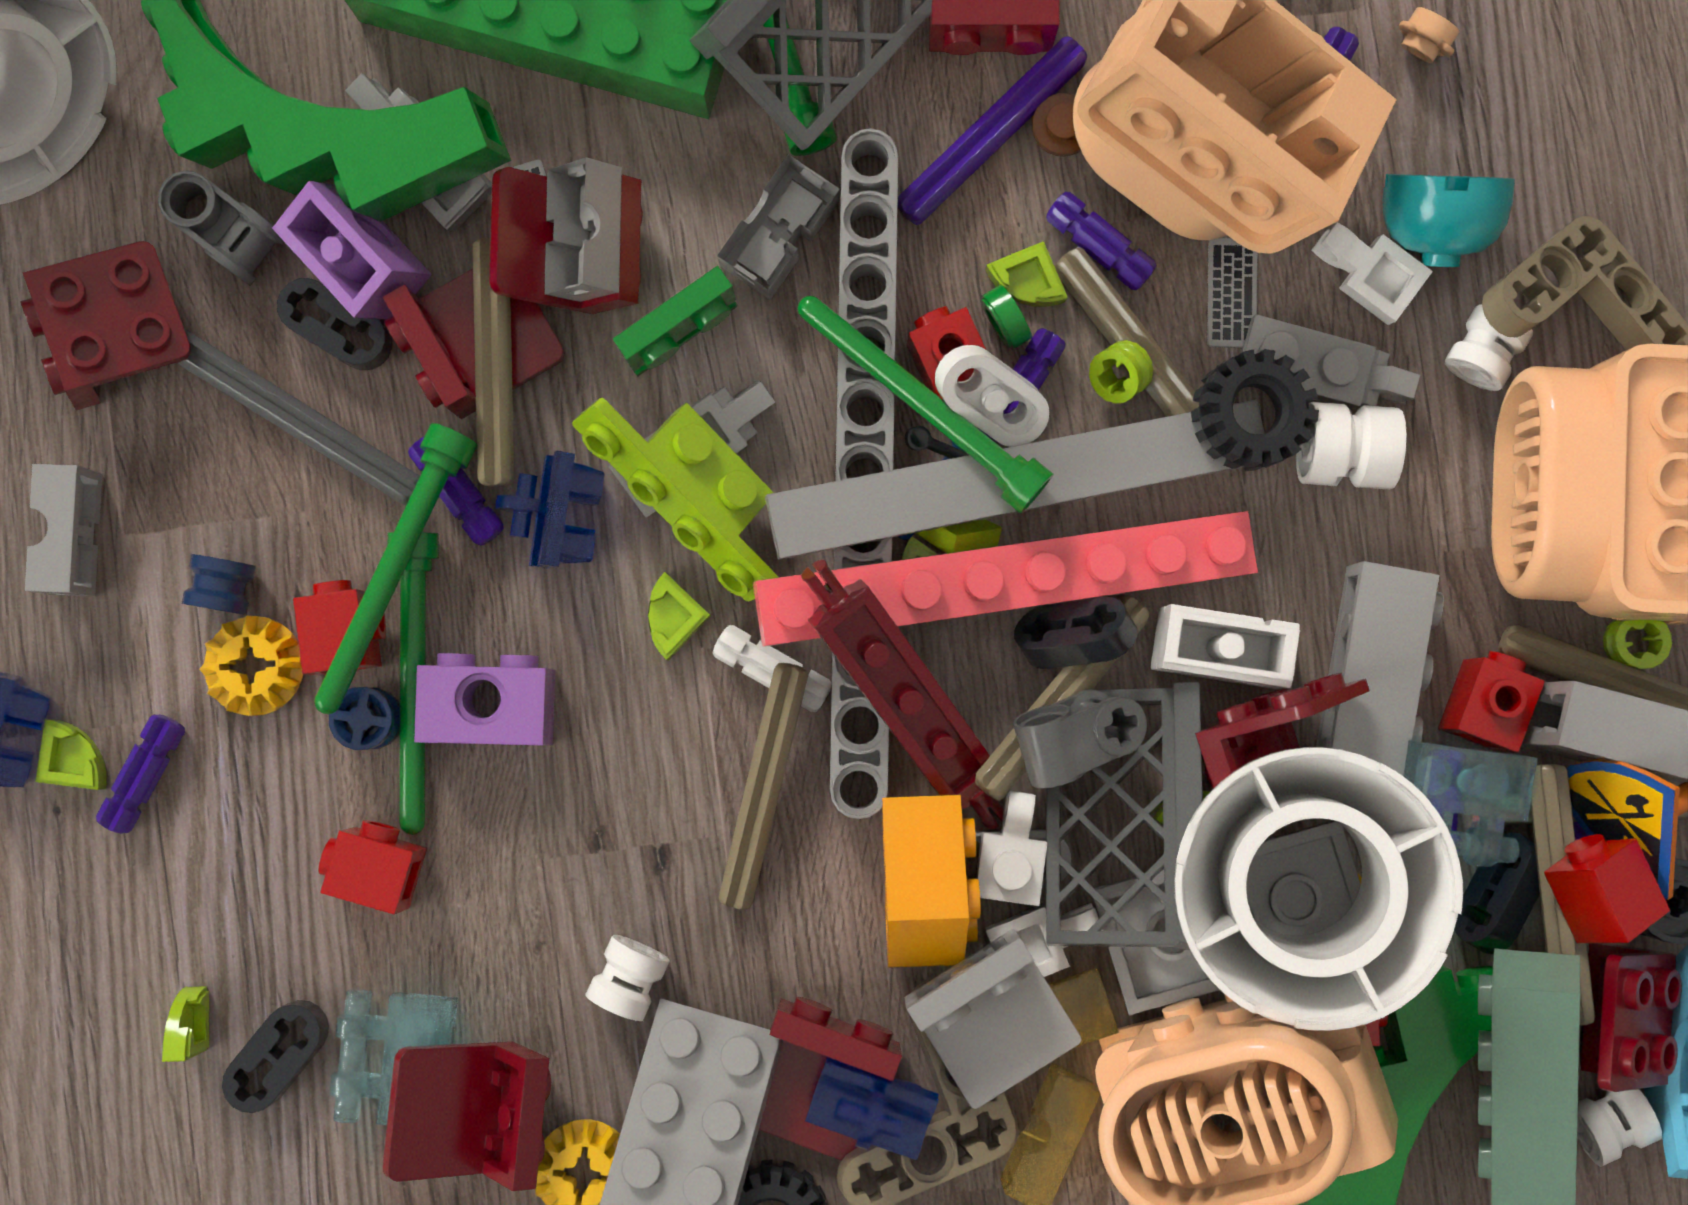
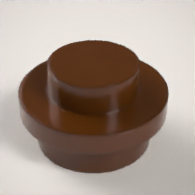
[1032,93,1081,157]

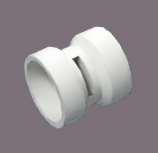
[1445,304,1533,391]
[586,935,670,1021]
[1577,1089,1662,1167]

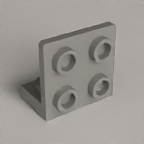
[904,929,1081,1109]

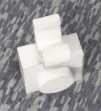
[1312,222,1433,325]
[976,791,1047,906]
[986,903,1104,977]

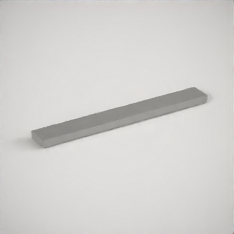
[765,399,1265,560]

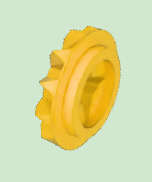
[199,615,303,716]
[535,1119,620,1205]

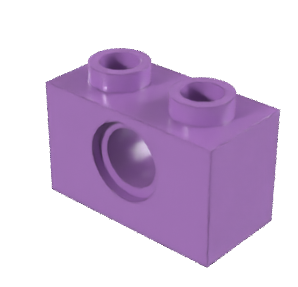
[272,181,432,319]
[414,653,556,745]

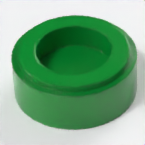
[980,284,1032,350]

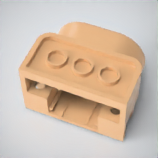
[1073,0,1397,254]
[1491,344,1688,625]
[1095,994,1399,1205]

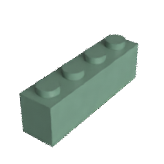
[1478,949,1580,1205]

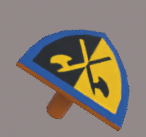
[1567,759,1688,900]

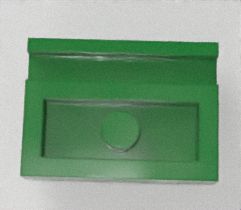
[613,265,738,377]

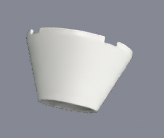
[0,0,117,205]
[1174,747,1463,1031]

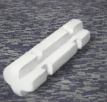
[713,625,832,712]

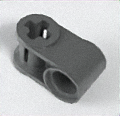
[158,171,285,286]
[1013,689,1147,788]

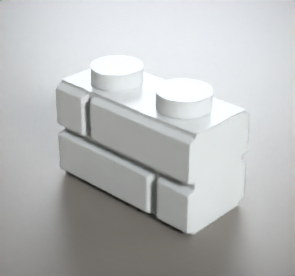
[1151,604,1300,689]

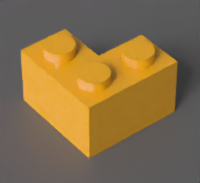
[882,795,981,968]

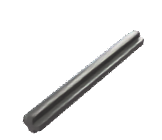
[177,328,420,505]

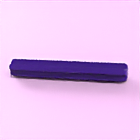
[897,36,1088,225]

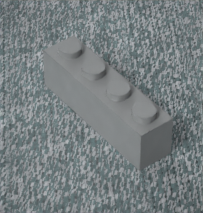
[1316,561,1444,783]

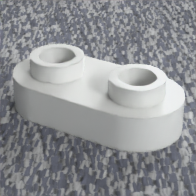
[935,345,1049,447]

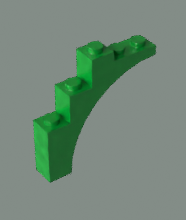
[141,0,511,222]
[1298,952,1546,1205]

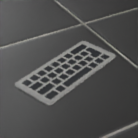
[1207,238,1258,348]

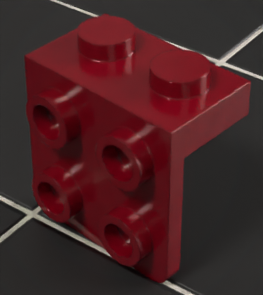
[929,0,1060,55]
[489,167,643,314]
[20,241,191,410]
[383,269,565,420]
[1195,672,1370,788]
[1581,943,1682,1092]
[759,997,902,1161]
[383,1041,551,1191]

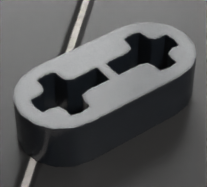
[277,278,392,371]
[1014,597,1137,669]
[1454,832,1540,954]
[222,1000,329,1113]

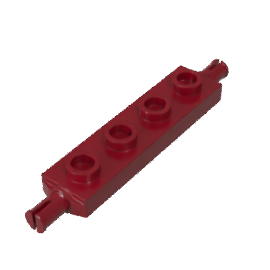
[801,560,1004,829]

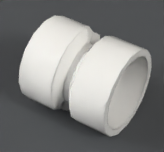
[1296,402,1407,490]

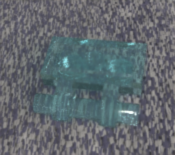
[1403,740,1538,867]
[329,990,458,1125]

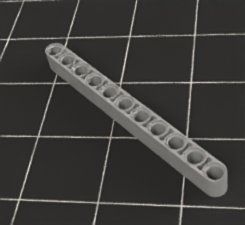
[830,128,898,819]

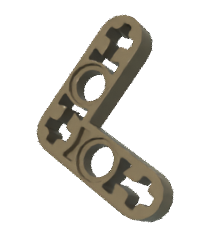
[1482,216,1688,350]
[836,978,1016,1205]

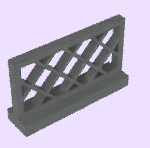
[689,0,932,150]
[1046,682,1203,950]

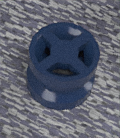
[181,554,256,615]
[329,687,400,750]

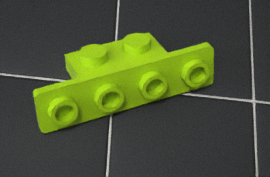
[572,398,779,602]

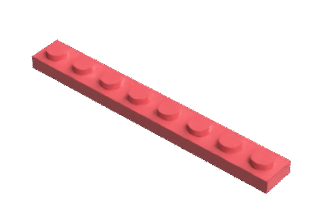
[753,511,1258,647]

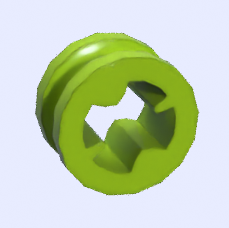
[1089,340,1154,404]
[1603,619,1672,669]

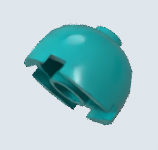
[1382,174,1515,267]

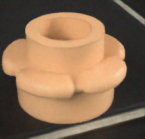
[1399,7,1460,63]

